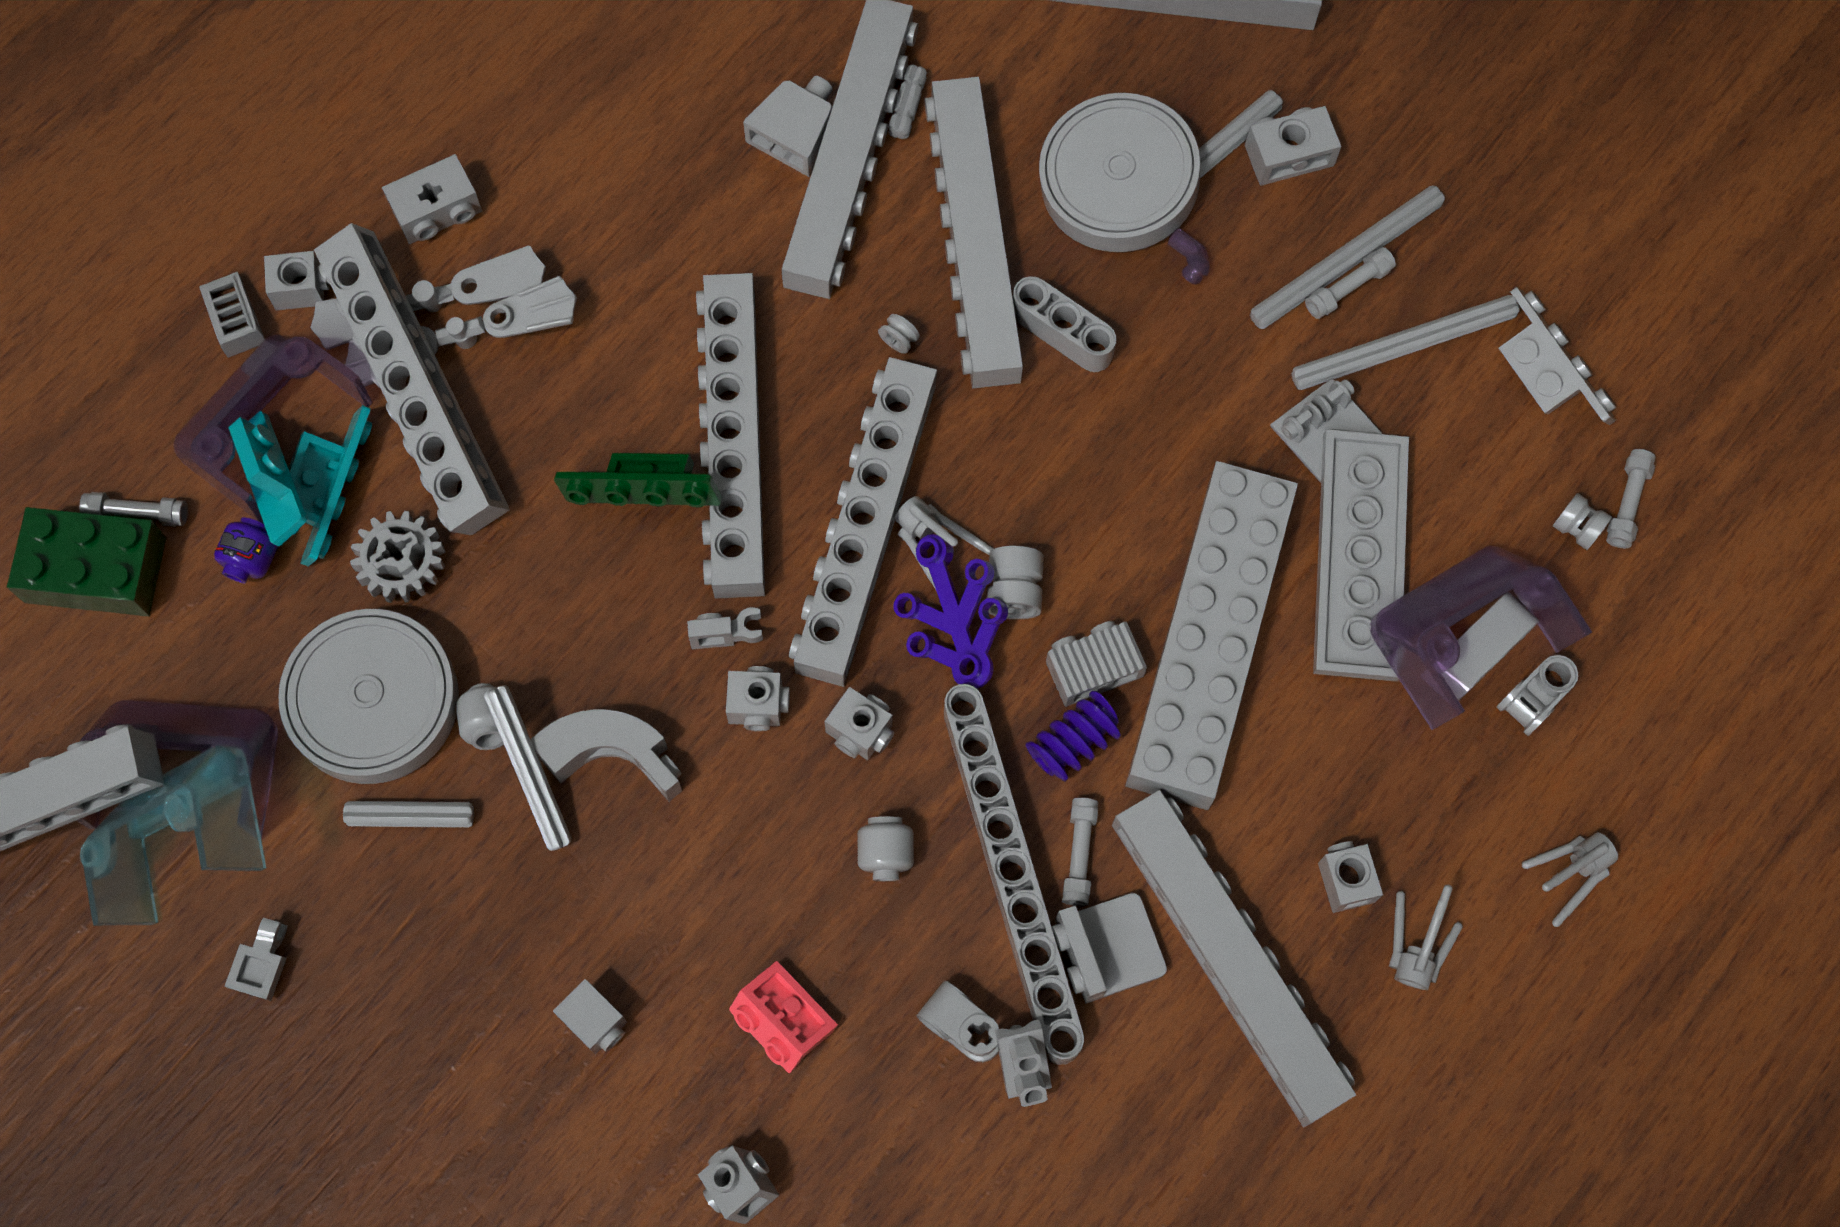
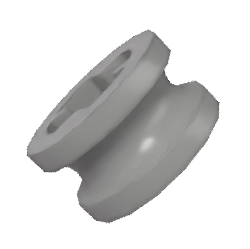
[878,314,919,354]

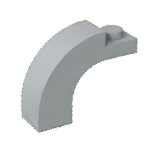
[530,709,682,802]

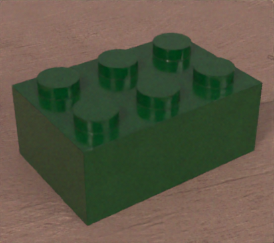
[7,507,167,617]

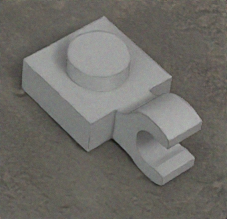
[687,607,763,649]
[224,917,287,1001]

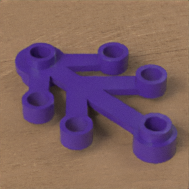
[894,534,1008,689]

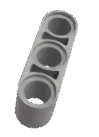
[1013,276,1116,372]
[1424,591,1540,704]

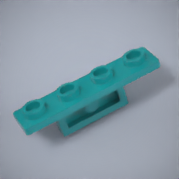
[289,405,372,567]
[228,411,307,546]

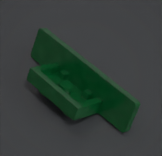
[554,453,722,507]

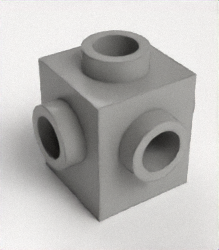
[726,666,790,731]
[824,687,895,760]
[698,1145,779,1224]

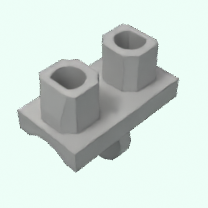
[995,1019,1052,1107]

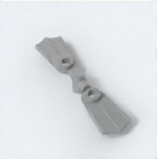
[310,246,546,350]
[344,276,577,388]

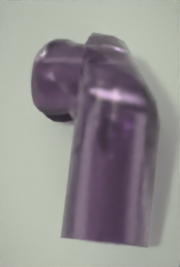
[1168,228,1211,285]

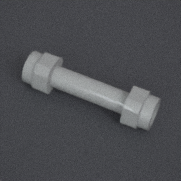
[1305,247,1396,319]
[1606,449,1656,549]
[79,492,188,527]
[1062,798,1098,906]

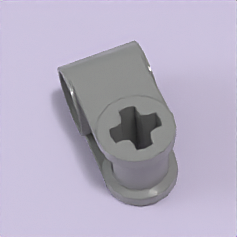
[1496,655,1578,736]
[916,980,999,1062]

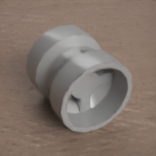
[1552,493,1612,550]

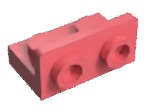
[729,961,838,1073]

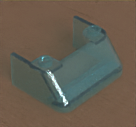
[80,745,267,926]

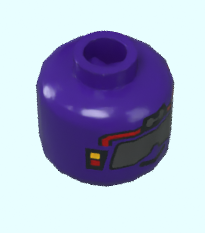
[214,517,278,583]

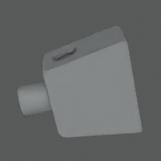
[743,76,833,177]

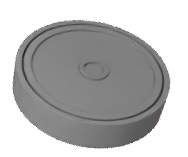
[1039,93,1200,252]
[278,609,459,784]

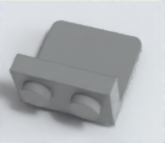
[1052,893,1167,1004]

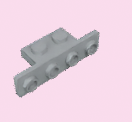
[1499,287,1616,425]

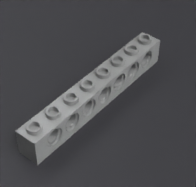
[314,223,510,535]
[696,273,765,599]
[789,357,937,687]

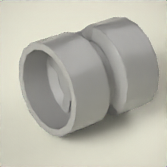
[987,546,1044,619]

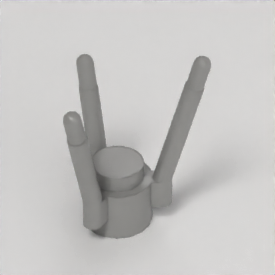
[895,496,994,590]
[1522,832,1618,927]
[1389,884,1463,990]

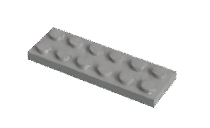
[1313,429,1409,681]

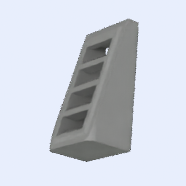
[199,272,266,358]

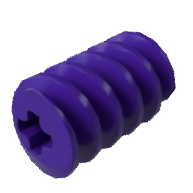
[1025,690,1121,782]

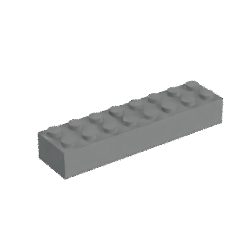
[1125,461,1298,810]

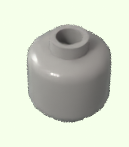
[456,683,504,750]
[857,816,914,881]

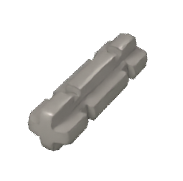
[888,65,927,140]

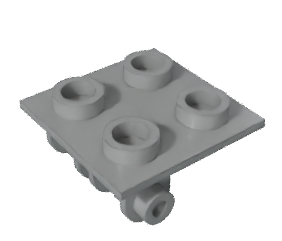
[1270,378,1382,483]

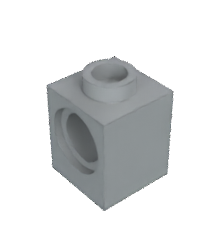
[264,251,330,310]
[1318,841,1383,913]
[553,979,627,1055]

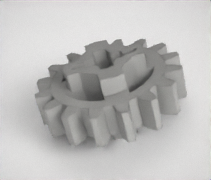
[350,511,445,603]

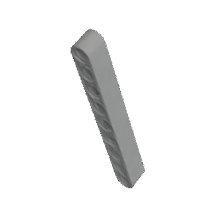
[944,684,1084,1065]

